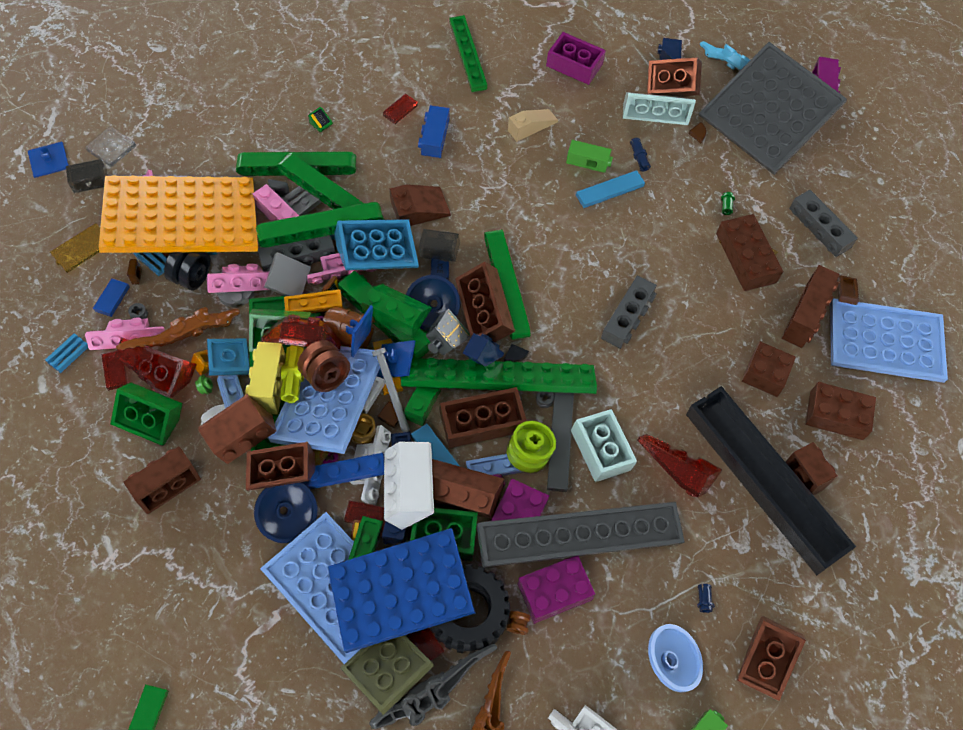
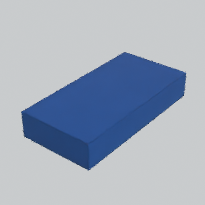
[93,278,130,317]

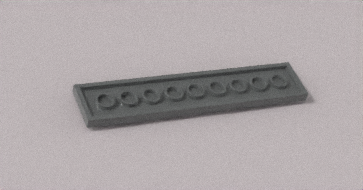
[476,502,685,568]

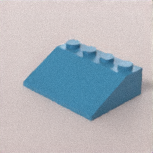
[334,220,419,270]

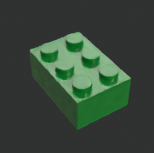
[410,508,478,561]

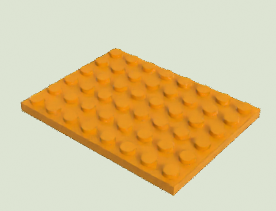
[99,175,258,253]

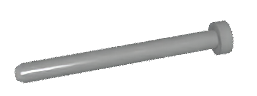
[372,348,409,432]

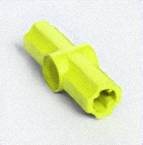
[280,344,304,403]

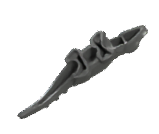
[369,644,497,729]

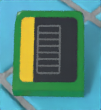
[308,107,333,133]

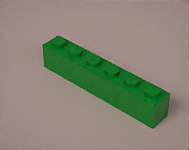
[338,270,431,358]

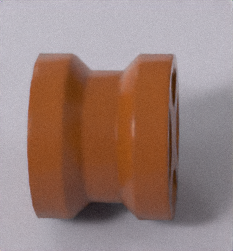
[506,611,531,635]

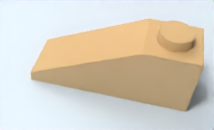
[508,109,558,142]

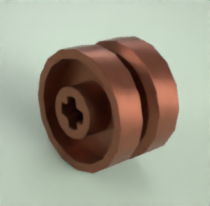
[297,340,350,392]

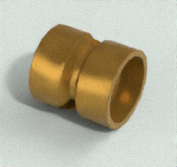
[351,413,376,446]

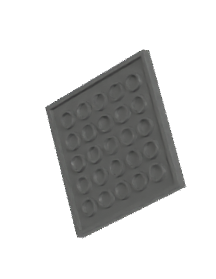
[699,42,847,175]

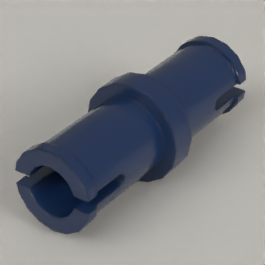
[630,138,651,172]

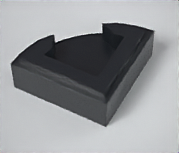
[504,344,529,362]

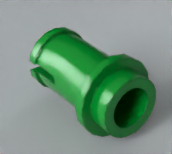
[721,192,735,215]

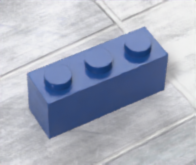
[418,105,450,158]

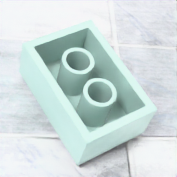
[571,409,637,482]

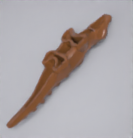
[116,307,240,350]
[471,651,511,730]

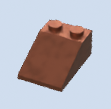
[647,57,702,96]
[389,184,451,226]
[737,616,806,701]

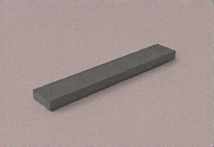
[547,392,574,492]

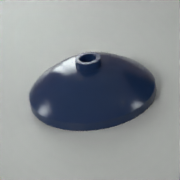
[406,275,460,331]
[254,482,318,543]

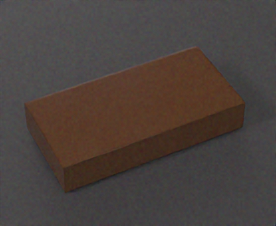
[837,275,859,305]

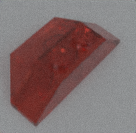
[261,315,342,351]

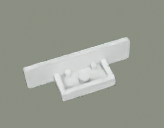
[350,425,391,507]
[548,705,617,730]

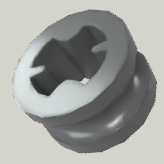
[128,303,148,319]
[536,392,554,408]

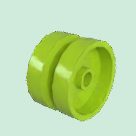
[506,421,556,473]

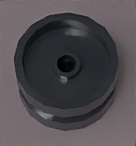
[164,252,211,291]

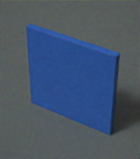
[28,142,70,178]
[346,305,373,357]
[377,340,416,379]

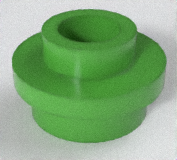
[195,375,213,394]

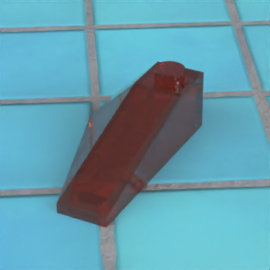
[115,337,197,398]

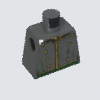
[426,309,471,355]

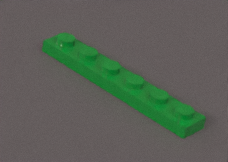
[449,15,488,92]

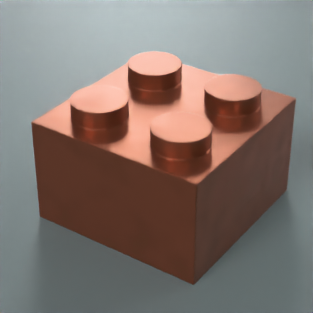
[741,341,796,397]
[785,442,838,495]

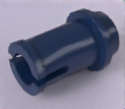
[697,584,715,613]

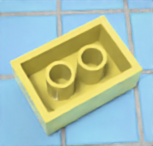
[245,342,286,414]

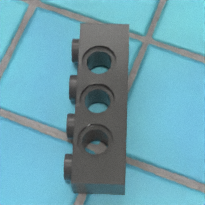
[789,190,858,257]
[258,235,335,272]
[601,275,657,349]

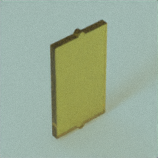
[50,223,100,273]

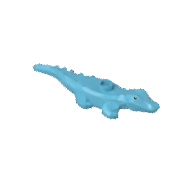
[700,41,750,70]

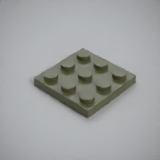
[340,635,434,715]

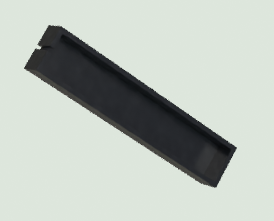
[686,386,856,576]

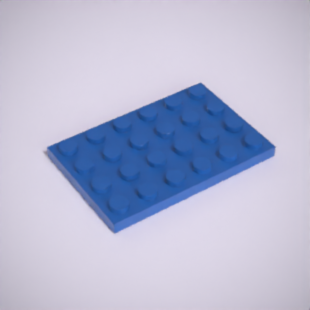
[328,528,475,653]

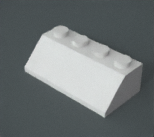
[384,442,434,530]

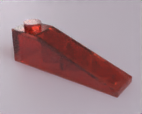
[637,434,722,498]

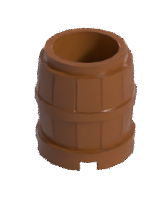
[321,307,374,349]

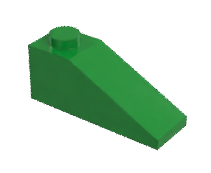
[404,387,442,426]

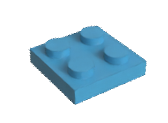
[207,338,249,376]

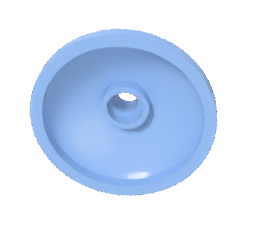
[648,624,703,692]

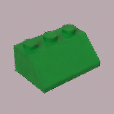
[362,284,431,338]
[249,308,311,354]
[110,382,183,446]

